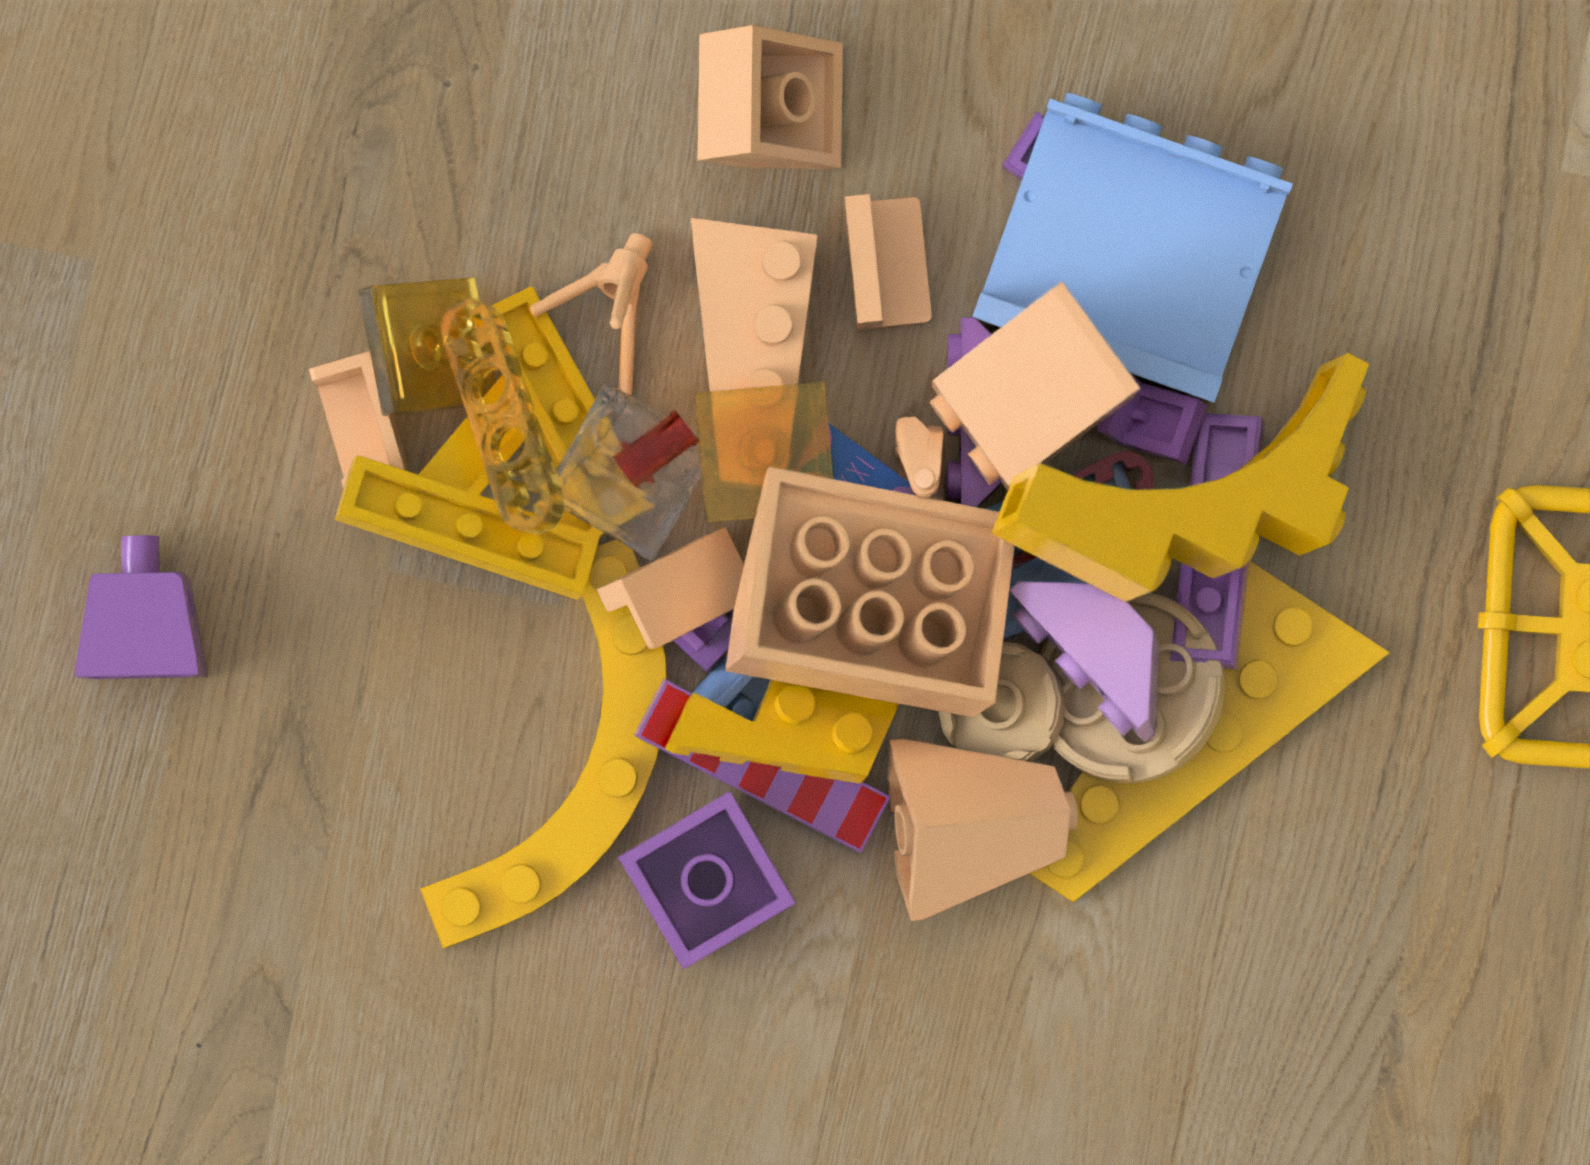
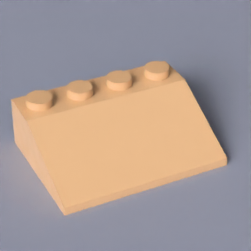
[725,467,1015,717]

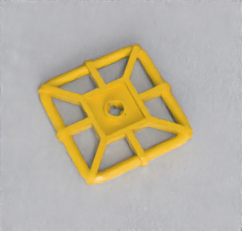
[1478,485,1590,769]

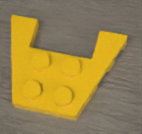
[665,680,899,784]

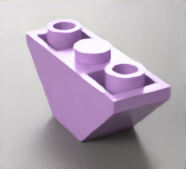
[1009,582,1160,743]

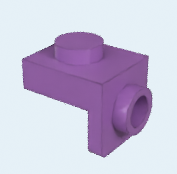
[1098,375,1207,465]

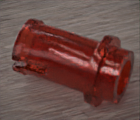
[613,409,699,488]

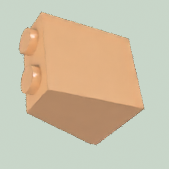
[929,282,1140,490]

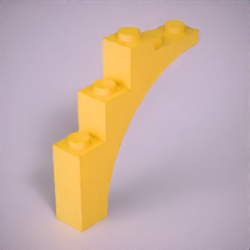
[991,353,1369,602]

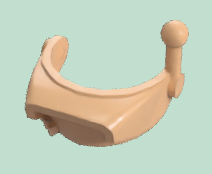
[895,417,945,501]

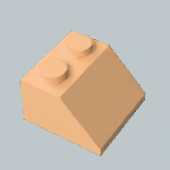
[697,25,843,169]

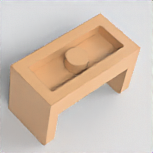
[309,351,410,489]

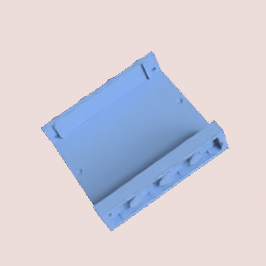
[972,93,1293,403]

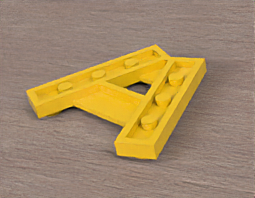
[334,286,654,600]

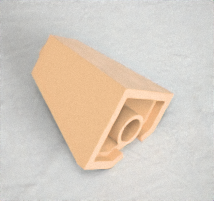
[886,739,1078,921]

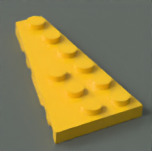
[1028,561,1390,902]

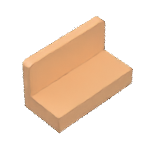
[844,194,932,331]
[596,527,744,649]

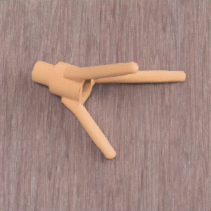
[530,233,653,412]

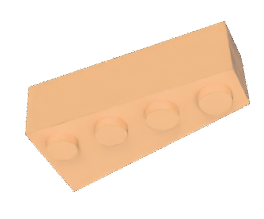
[691,218,818,492]

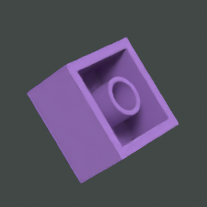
[618,791,796,969]

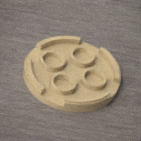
[1040,592,1225,784]

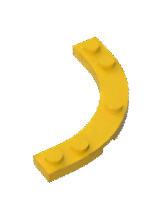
[420,535,667,949]

